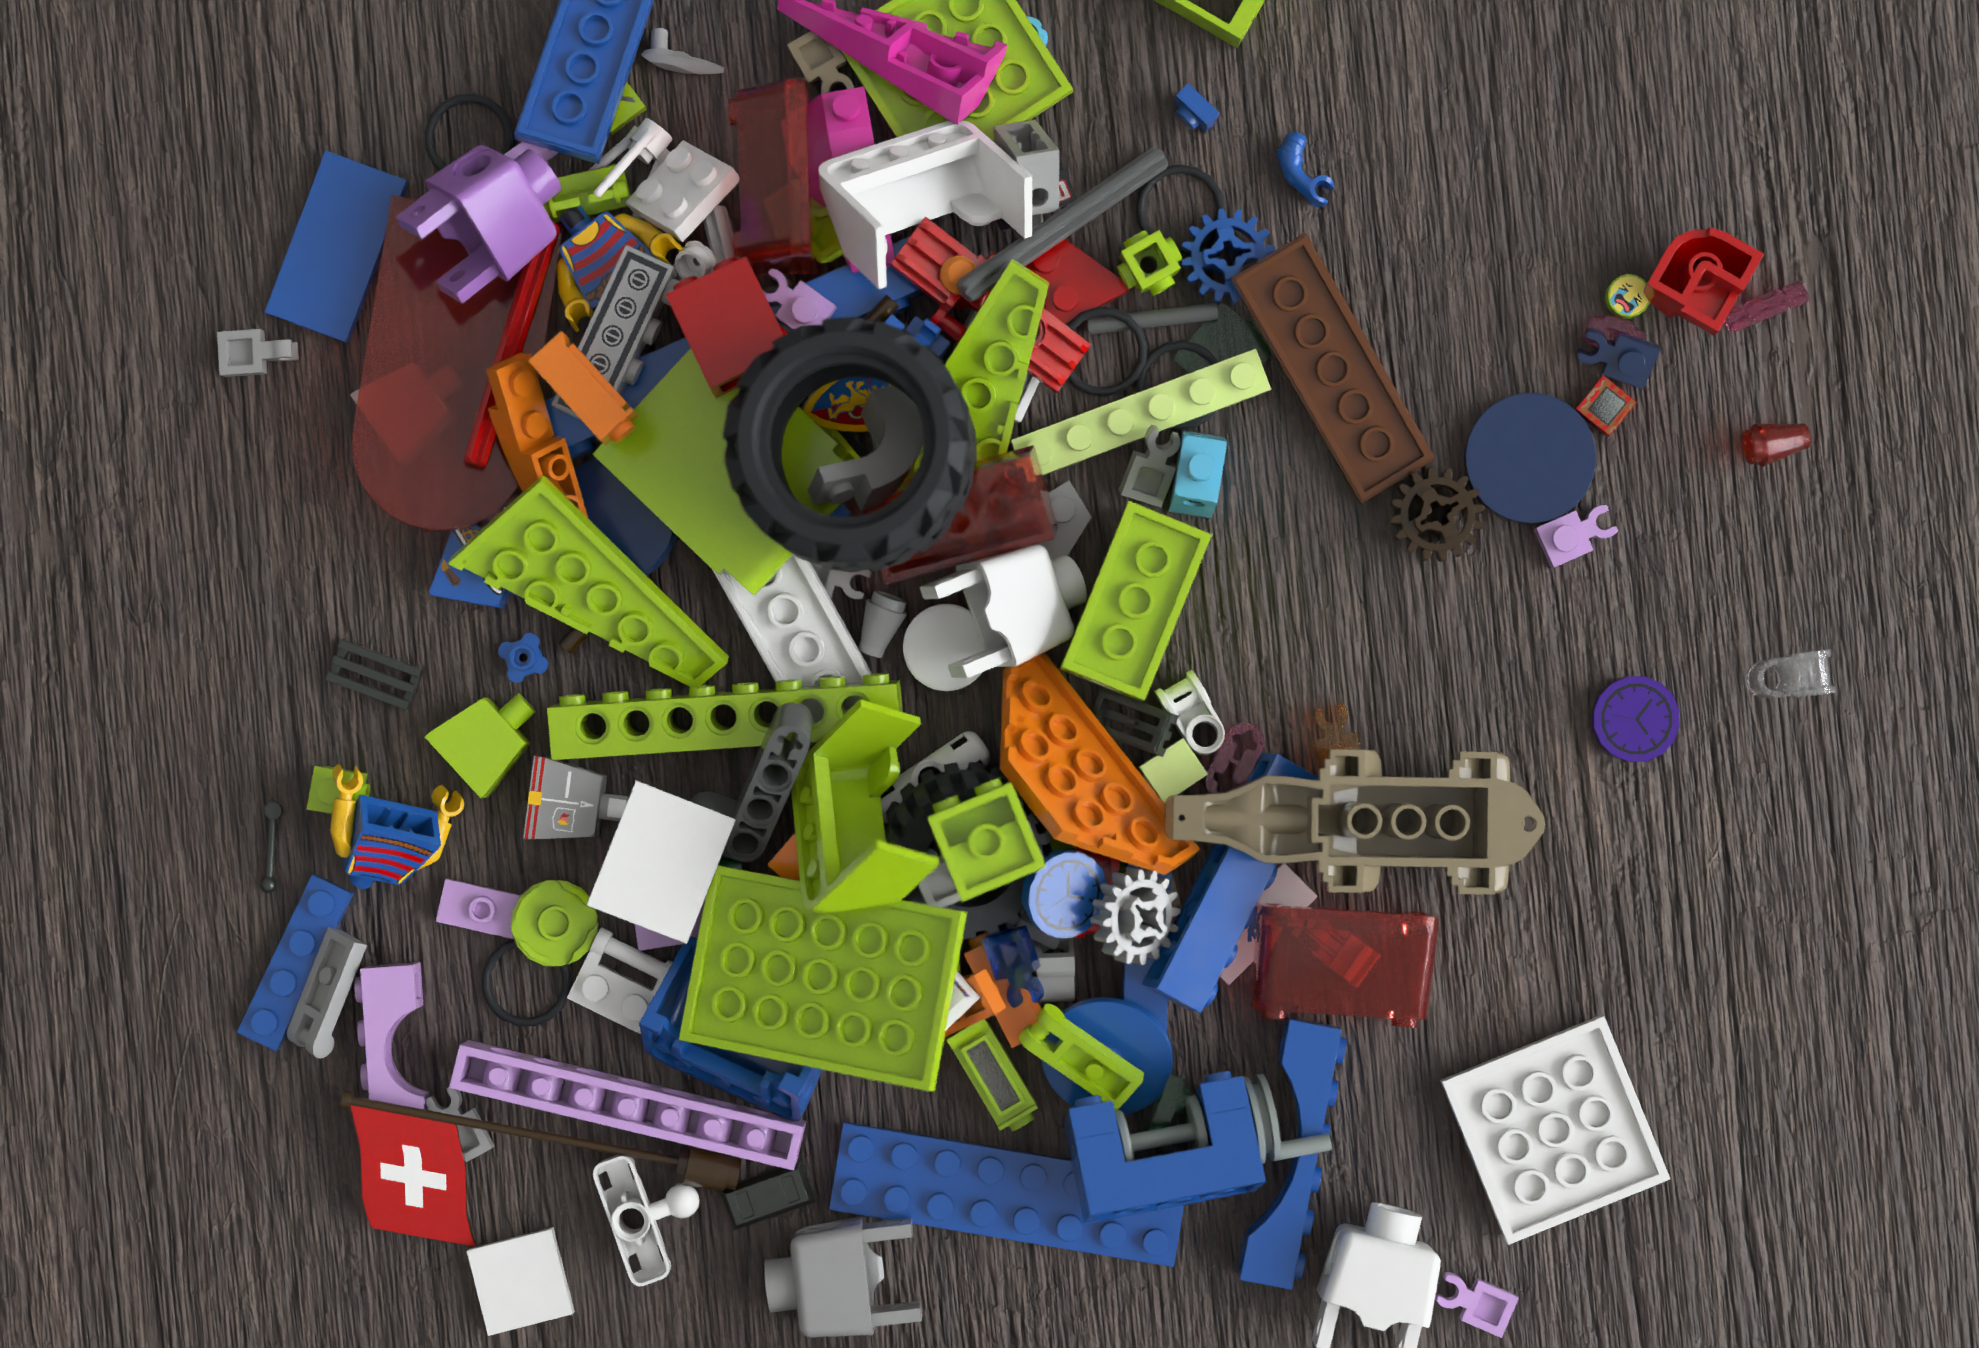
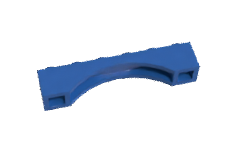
[1237,1016,1347,1290]

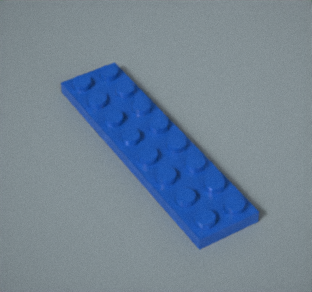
[829,1121,1184,1267]

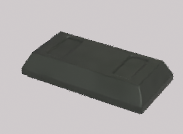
[721,1160,816,1230]

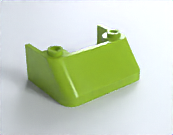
[791,699,939,914]

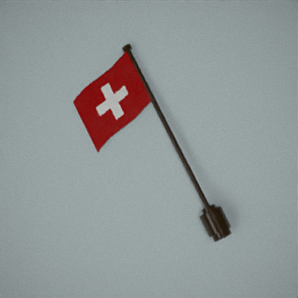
[340,1090,742,1247]

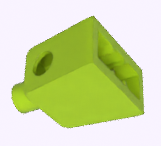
[425,693,536,798]

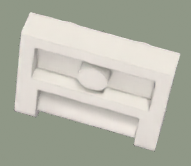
[567,927,673,1034]

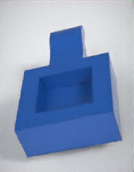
[905,316,951,360]

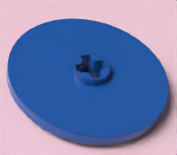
[1041,997,1173,1115]

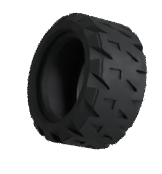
[723,317,977,573]

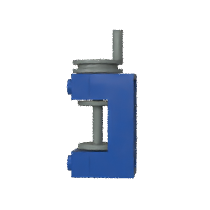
[1063,1071,1332,1224]

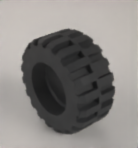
[884,762,1053,939]

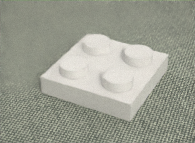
[625,140,741,242]

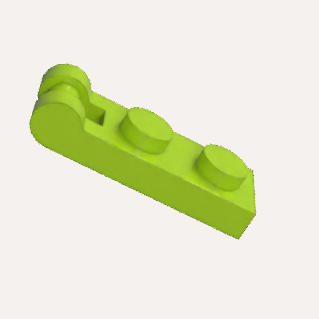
[1019,1003,1144,1110]

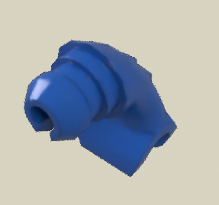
[1276,131,1335,208]

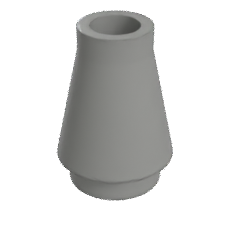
[858,590,907,658]

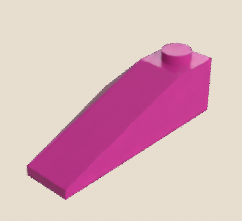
[783,86,895,273]

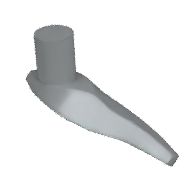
[641,28,724,74]

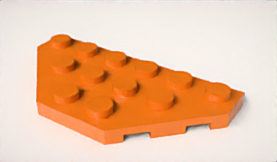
[1000,652,1200,875]

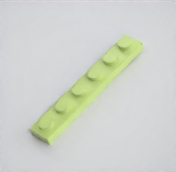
[1011,349,1271,481]

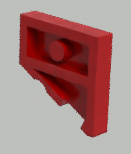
[1025,239,1130,325]

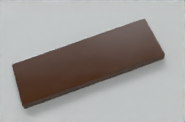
[1229,233,1435,504]

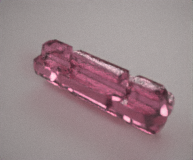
[1725,281,1809,332]

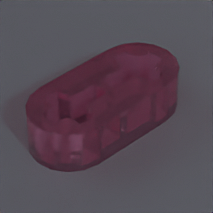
[1204,722,1265,794]

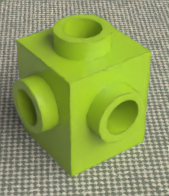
[1116,230,1182,296]

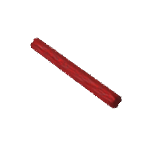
[464,222,560,467]

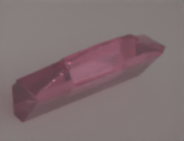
[1584,315,1646,347]

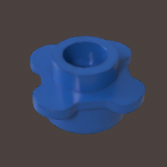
[498,633,549,683]

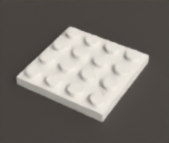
[1440,1015,1670,1245]

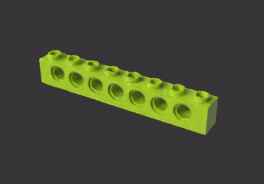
[547,673,903,760]

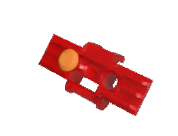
[889,216,1091,393]

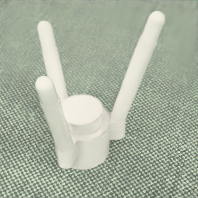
[589,118,673,219]

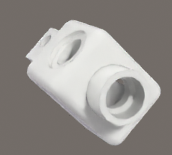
[920,544,1087,678]
[1312,1202,1441,1348]

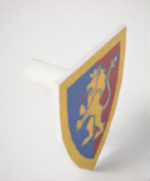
[801,378,892,432]

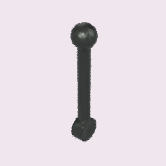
[260,802,283,893]

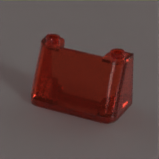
[1251,902,1439,1028]

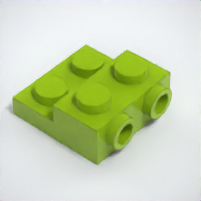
[927,778,1046,902]

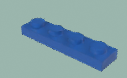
[237,874,355,1051]

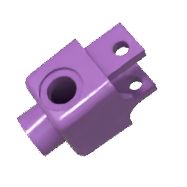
[396,145,561,304]

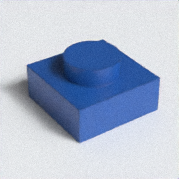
[1174,83,1220,133]

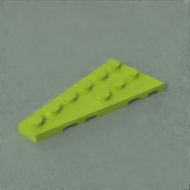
[894,259,1049,550]
[448,475,729,687]

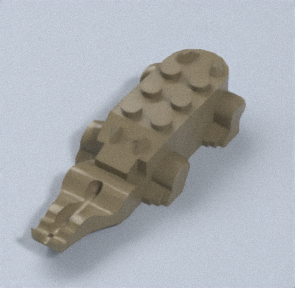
[1165,749,1545,895]

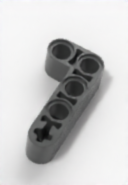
[690,702,813,863]

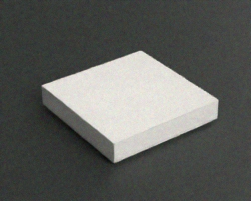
[467,1227,575,1336]

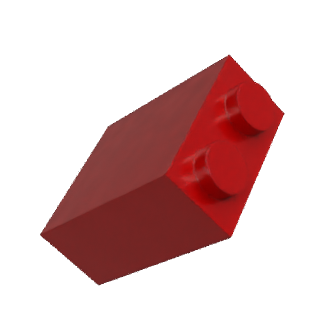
[666,256,784,398]

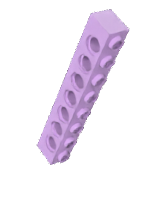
[449,1040,807,1170]

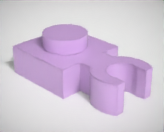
[763,269,837,330]
[1534,505,1618,568]
[1435,1272,1519,1338]

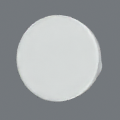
[903,604,984,691]

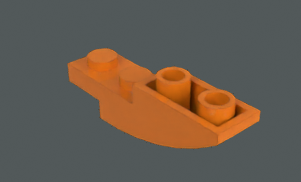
[486,353,588,518]

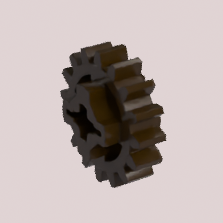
[1388,467,1485,562]

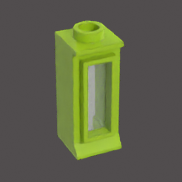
[946,1018,1038,1132]

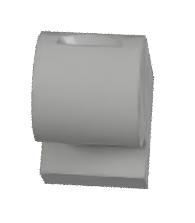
[1034,938,1075,1003]

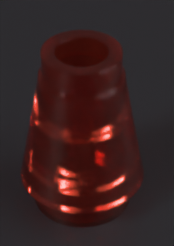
[1741,423,1811,467]

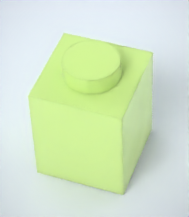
[1138,738,1208,804]

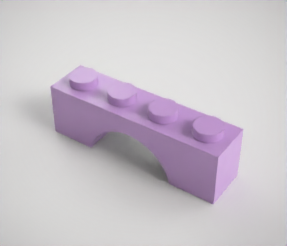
[354,962,430,1110]

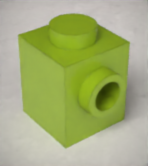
[307,766,370,814]

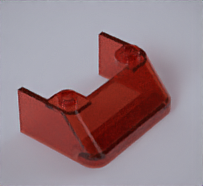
[729,78,818,275]

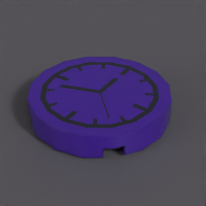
[1591,676,1680,762]

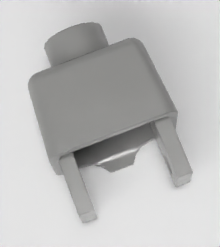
[764,1216,923,1337]

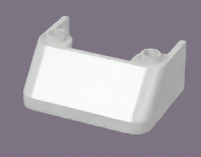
[818,120,1032,289]

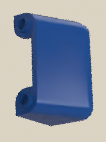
[639,935,823,1122]

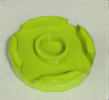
[510,880,598,966]

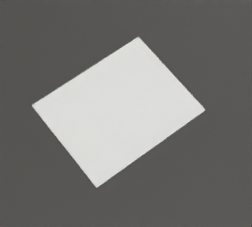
[587,781,736,944]

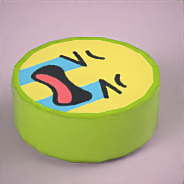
[1605,274,1650,319]

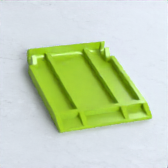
[593,348,845,596]

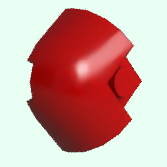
[1644,227,1764,336]

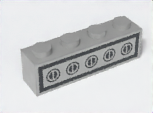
[551,245,679,422]

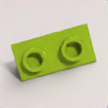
[543,164,631,223]

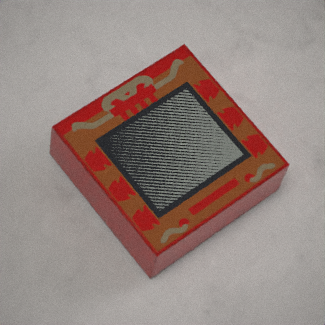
[1574,375,1637,437]

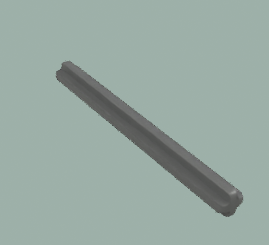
[957,148,1168,302]

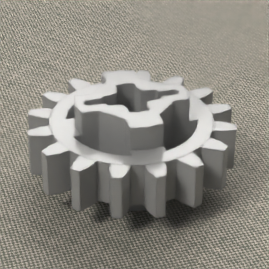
[1091,867,1181,965]

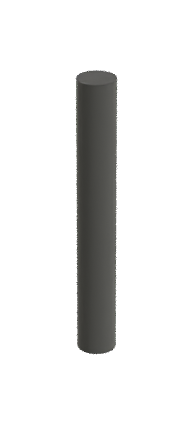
[1087,303,1219,335]

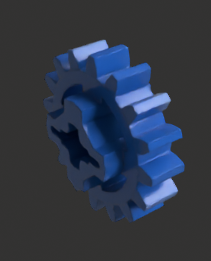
[1180,209,1275,305]

